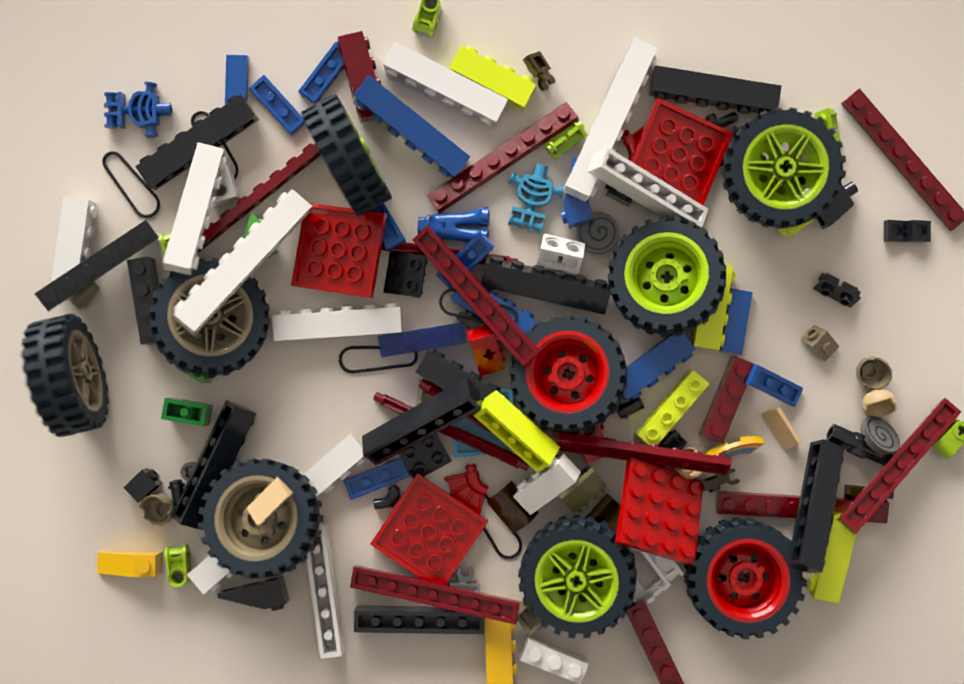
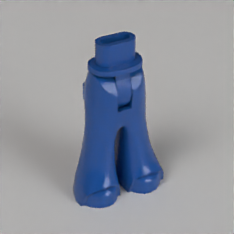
[417,207,490,243]

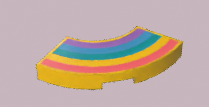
[705,436,765,458]

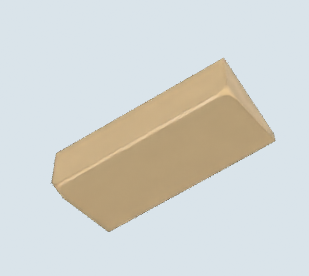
[762,406,802,450]
[247,477,293,526]

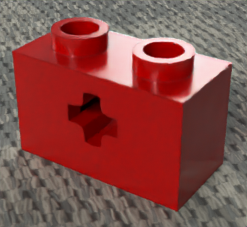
[466,325,506,376]

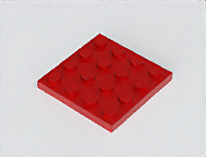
[630,98,733,205]
[291,203,387,298]
[615,457,703,566]
[370,473,488,585]

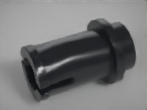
[616,397,645,419]
[168,479,185,507]

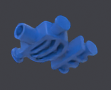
[104,81,173,138]

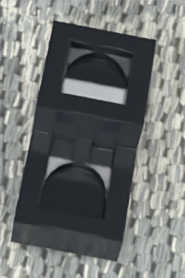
[884,220,931,243]

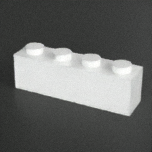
[51,196,97,281]

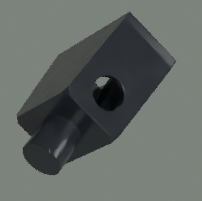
[816,181,858,229]

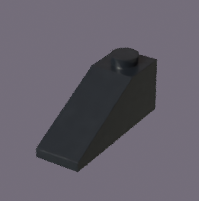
[217,576,289,611]

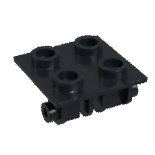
[383,252,428,298]
[399,433,452,479]

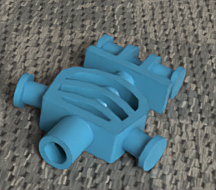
[508,164,563,234]

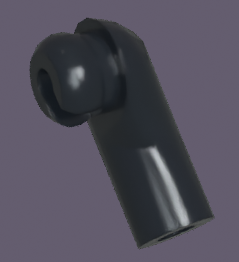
[705,112,739,127]
[373,485,401,510]

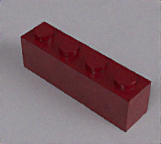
[337,31,381,123]
[699,356,754,444]

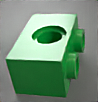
[161,397,213,426]

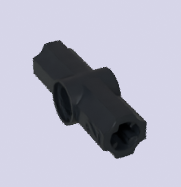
[826,424,893,466]

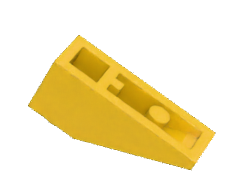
[97,551,162,577]

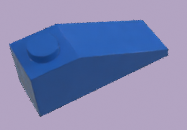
[561,157,594,229]

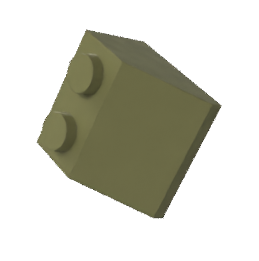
[558,465,606,513]

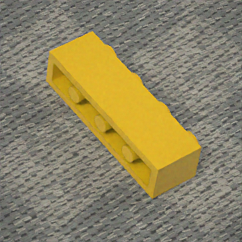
[484,618,517,684]

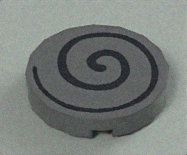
[577,212,619,254]
[860,416,900,456]

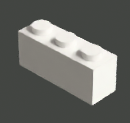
[513,453,581,515]
[520,635,589,684]

